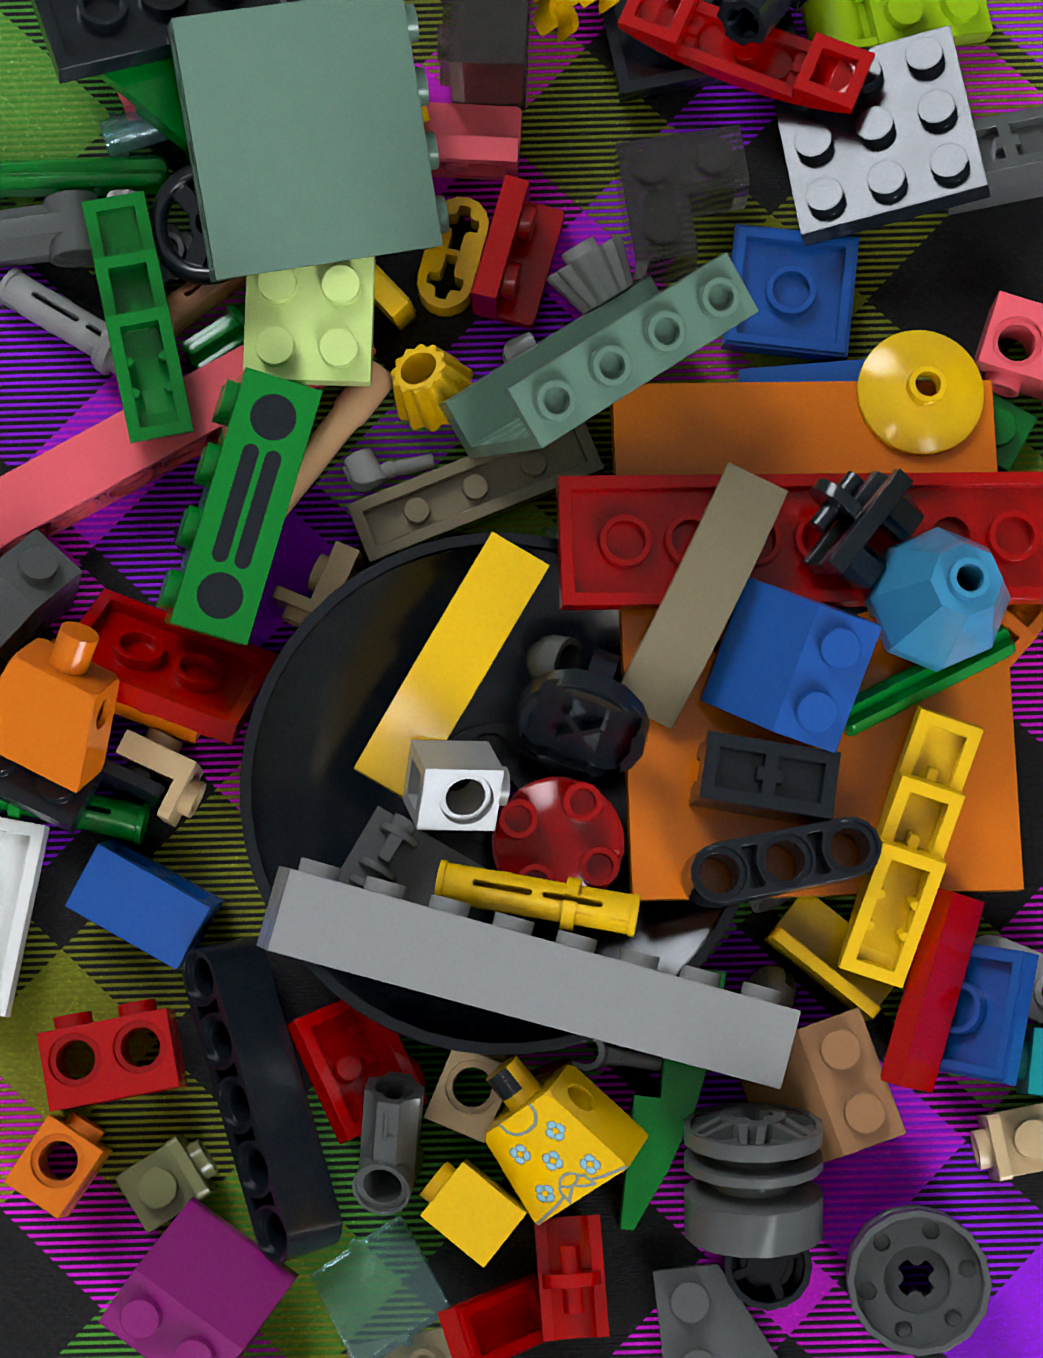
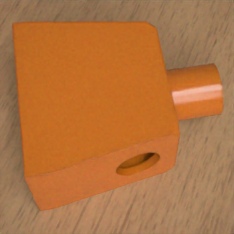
[0,621,120,793]

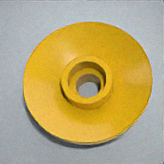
[856,330,984,456]

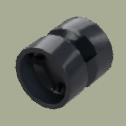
[722,1249,812,1311]

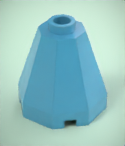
[864,527,1011,672]

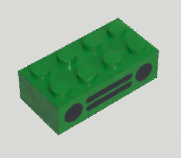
[156,367,323,645]

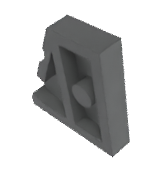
[652,1263,778,1358]

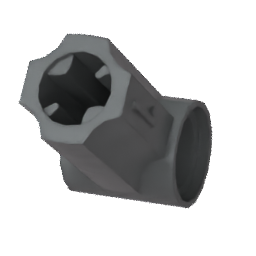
[0,190,99,268]
[352,1071,425,1215]

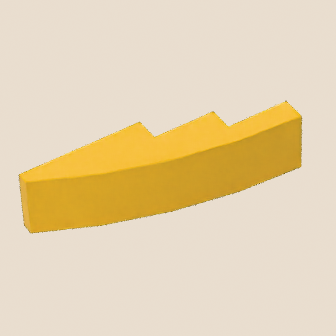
[354,531,550,798]
[838,705,984,988]

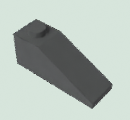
[0,529,82,667]

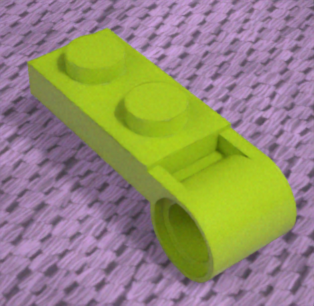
[801,0,994,49]

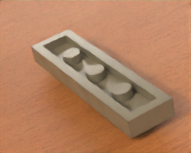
[347,422,604,566]

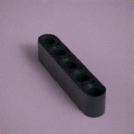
[182,937,342,1264]

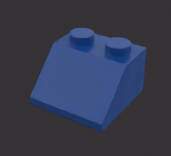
[700,577,882,753]

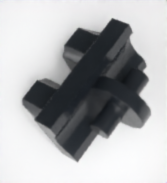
[802,469,925,589]

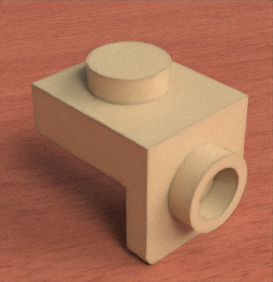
[116,727,206,827]

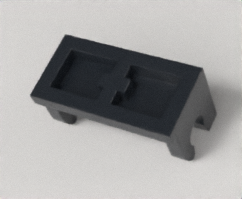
[689,731,841,825]

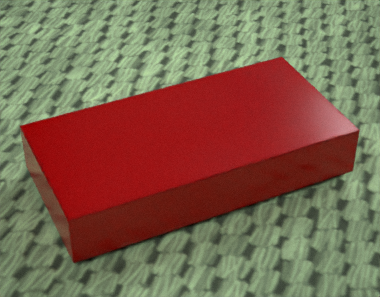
[437,1273,543,1358]

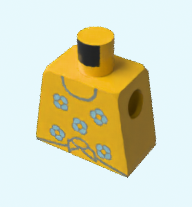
[484,1055,649,1226]

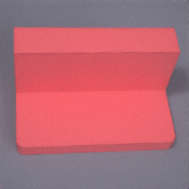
[424,102,522,181]

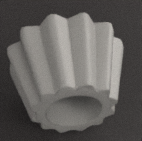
[547,234,633,314]

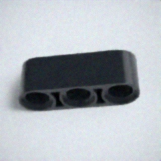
[681,817,881,908]

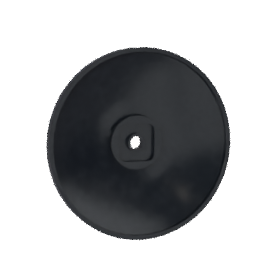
[240,533,741,1056]

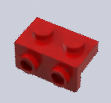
[287,1000,428,1145]

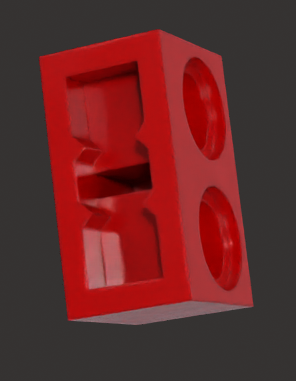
[36,999,188,1112]

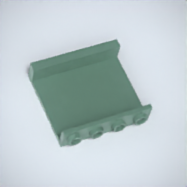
[167,0,449,283]
[439,252,759,459]

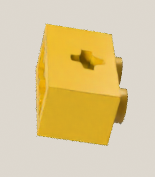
[420,1158,527,1268]

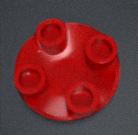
[492,777,624,890]

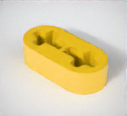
[417,197,489,317]

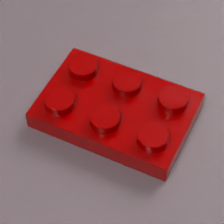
[79,588,279,745]

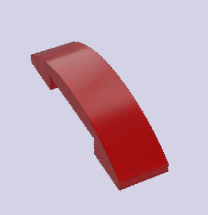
[618,0,875,114]

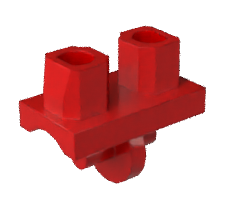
[534,1214,610,1342]

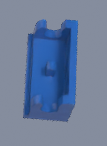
[65,838,225,970]

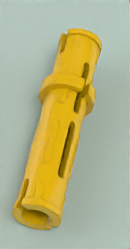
[434,860,641,937]

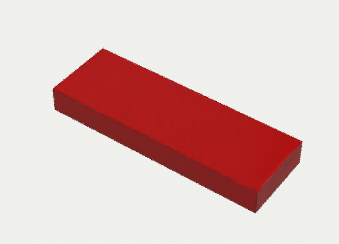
[880,888,985,1093]

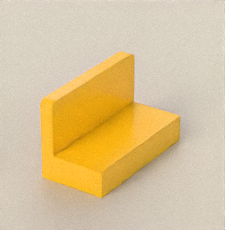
[764,897,895,1021]

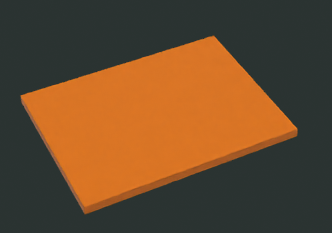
[610,380,1024,902]

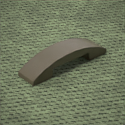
[620,462,788,729]

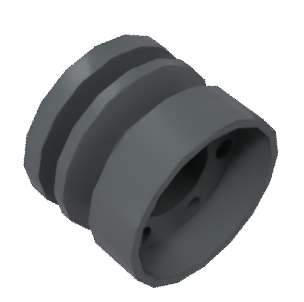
[684,1102,823,1258]
[844,1204,992,1356]

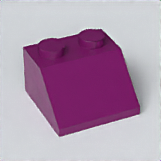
[98,1197,299,1358]

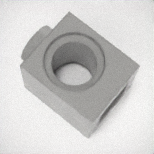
[403,739,510,831]

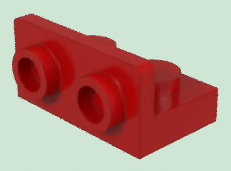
[471,174,564,329]

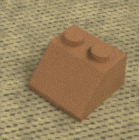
[739,1007,906,1163]

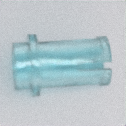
[98,110,169,157]

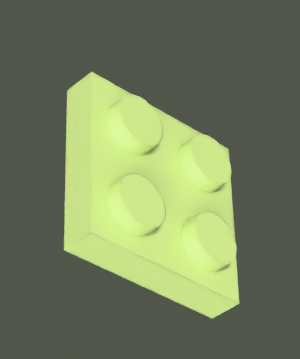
[243,256,376,387]

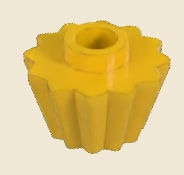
[391,344,473,432]

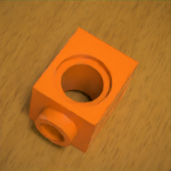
[3,1110,113,1219]

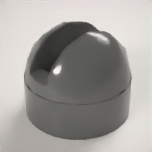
[526,635,582,679]
[747,964,798,1008]

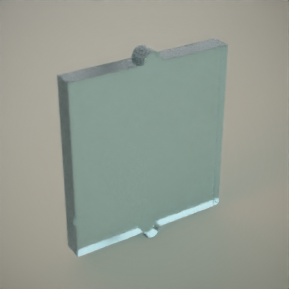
[310,1215,451,1358]

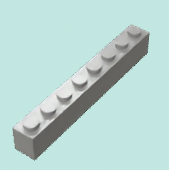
[256,857,801,1089]

